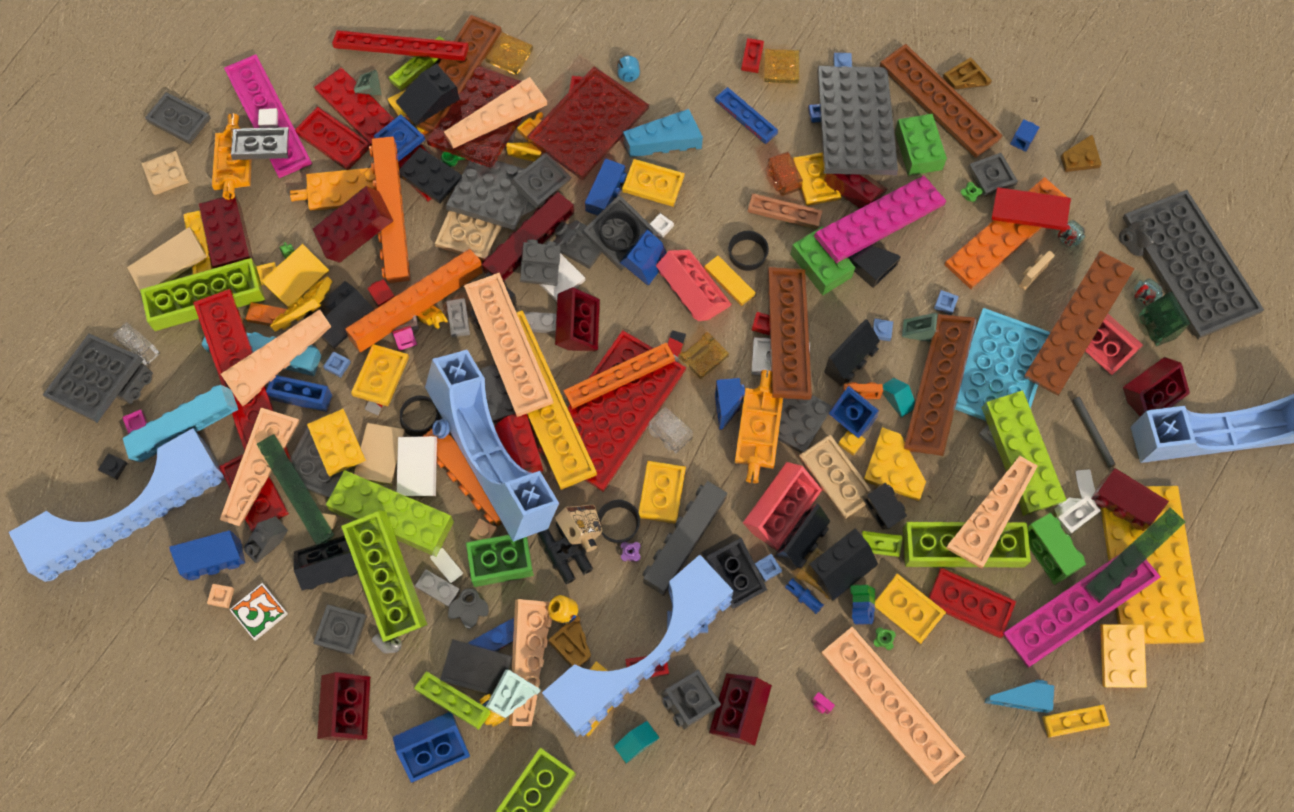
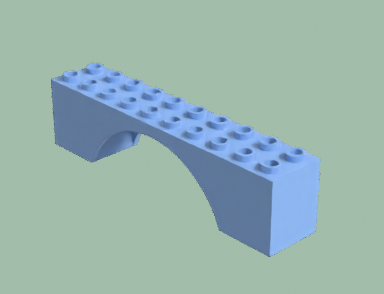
[425,350,559,541]
[1130,394,1294,463]
[9,428,225,582]
[542,555,733,737]

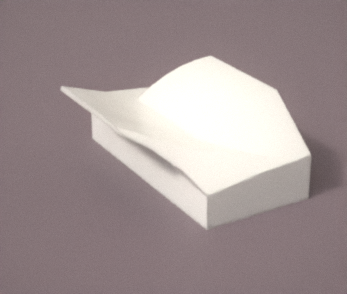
[1054,495,1101,535]

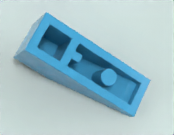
[985,680,1054,713]

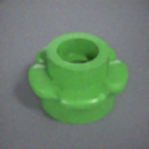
[279,242,295,259]

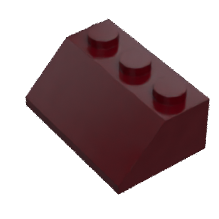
[824,173,888,209]
[555,287,600,351]
[1123,357,1190,417]
[1091,468,1169,531]
[317,672,371,741]
[709,673,772,746]

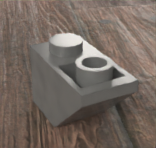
[243,516,288,563]

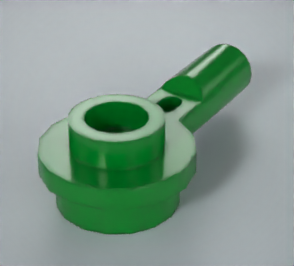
[440,150,476,167]

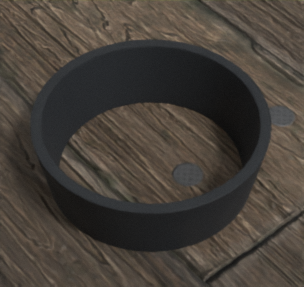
[599,211,640,252]
[728,231,769,271]
[400,395,442,437]
[598,500,640,543]

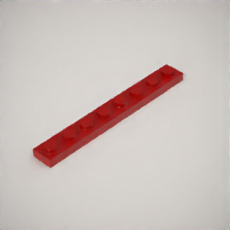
[332,30,469,61]

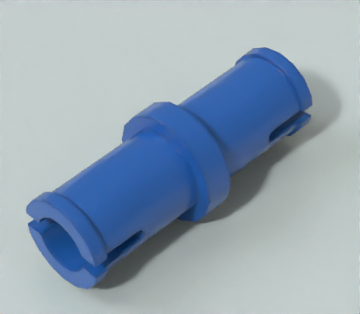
[785,578,824,614]

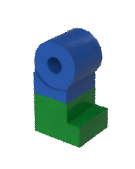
[851,585,875,625]

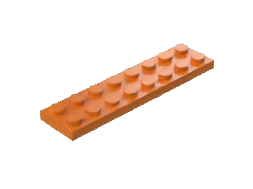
[944,177,1067,289]

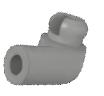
[371,634,402,654]

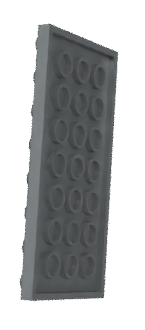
[817,66,898,175]
[1122,190,1264,339]

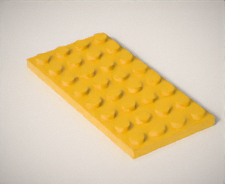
[1100,486,1204,644]

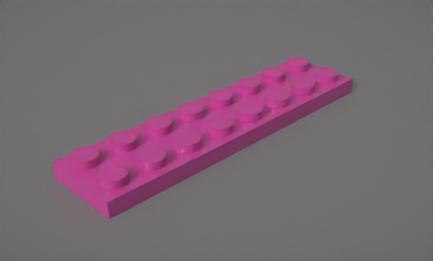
[224,54,312,178]
[814,175,946,264]
[1003,545,1160,668]

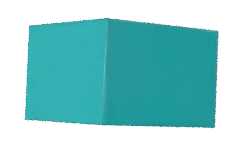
[882,378,916,418]
[614,721,660,764]

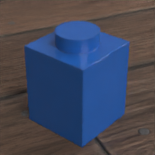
[1010,119,1040,152]

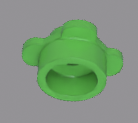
[961,182,983,202]
[873,627,896,650]

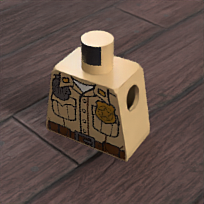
[555,504,602,552]

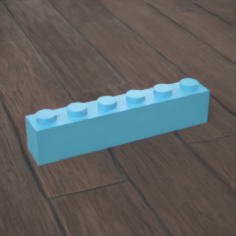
[202,332,322,376]
[123,385,238,462]

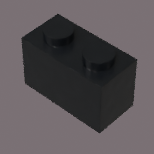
[861,482,907,530]

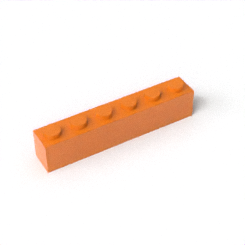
[422,429,502,527]

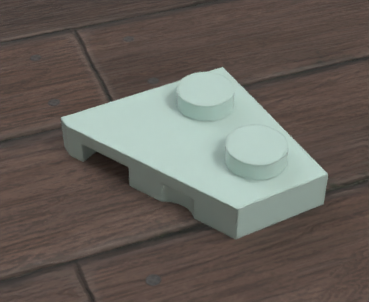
[486,670,541,718]

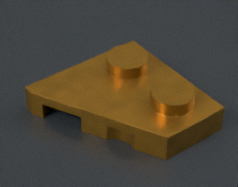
[943,57,992,90]
[1061,135,1102,172]
[548,615,591,667]

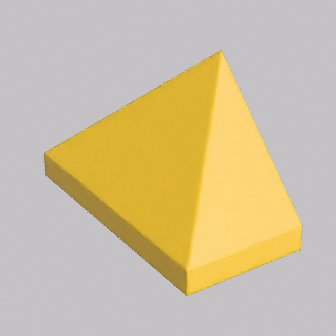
[506,142,542,162]

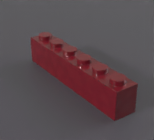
[482,192,575,282]

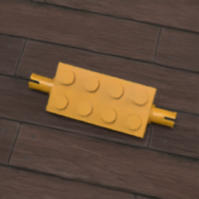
[212,113,252,200]
[290,168,376,211]
[735,370,783,483]

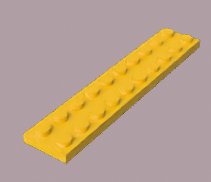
[517,310,597,490]

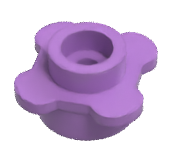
[621,542,641,561]

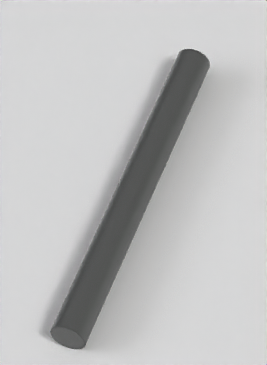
[1073,397,1116,468]

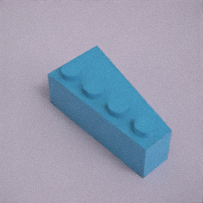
[623,109,703,157]

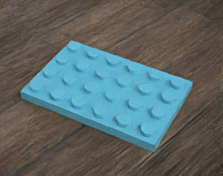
[955,308,1051,421]

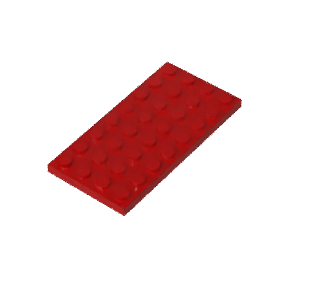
[538,330,686,492]

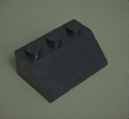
[303,281,375,349]
[824,319,880,386]
[773,503,830,571]
[806,528,878,601]
[294,535,358,591]

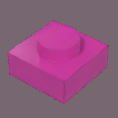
[393,326,417,351]
[123,410,147,434]
[811,692,835,715]

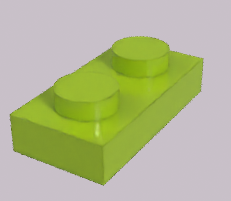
[862,531,903,557]

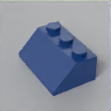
[169,530,245,580]
[393,712,470,783]

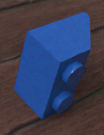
[620,230,667,285]
[714,378,745,430]
[829,386,879,438]

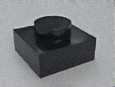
[98,453,128,480]

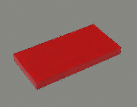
[295,107,371,170]
[991,187,1071,231]
[219,454,289,533]
[928,568,1016,639]

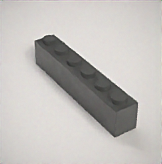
[642,481,727,596]

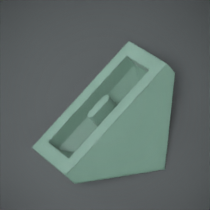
[354,70,382,96]
[902,313,937,342]

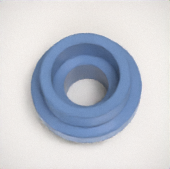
[432,419,450,439]

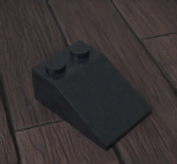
[396,64,460,126]
[701,534,768,609]

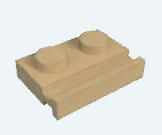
[1019,251,1055,291]

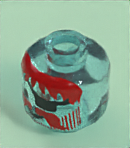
[1058,220,1086,247]
[1134,278,1164,306]

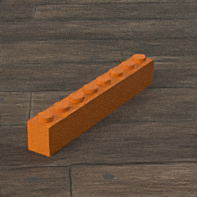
[369,136,411,283]
[346,249,483,353]

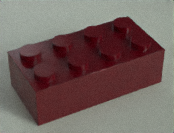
[313,186,393,263]
[199,195,254,268]

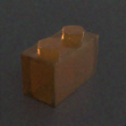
[766,152,803,196]

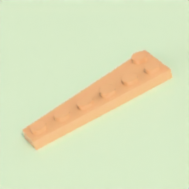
[444,77,547,148]
[221,310,331,406]
[220,408,299,526]
[946,456,1038,569]
[509,599,552,727]

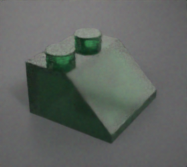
[1139,291,1191,346]

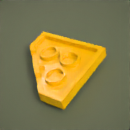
[270,276,333,332]
[864,427,926,501]

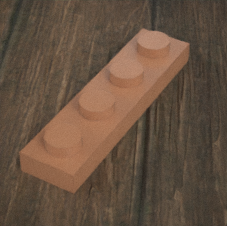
[748,193,822,229]

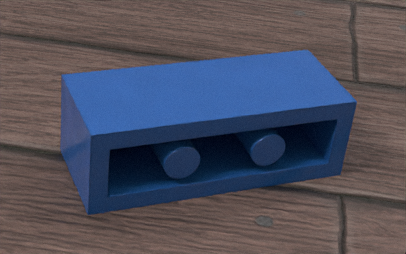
[585,159,627,216]
[266,375,332,412]

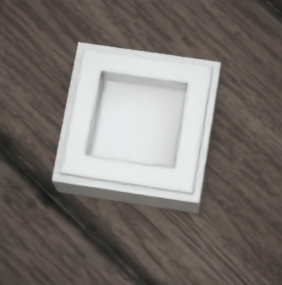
[258,108,278,128]
[650,213,674,238]

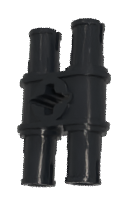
[538,521,593,585]

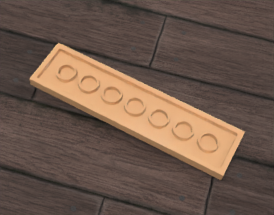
[464,273,553,417]
[821,627,966,785]

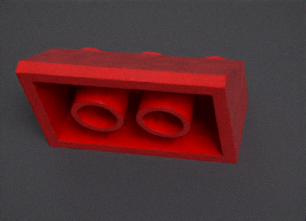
[494,414,543,473]

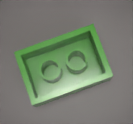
[895,114,947,176]
[790,226,855,296]
[1027,513,1086,585]
[466,535,534,587]

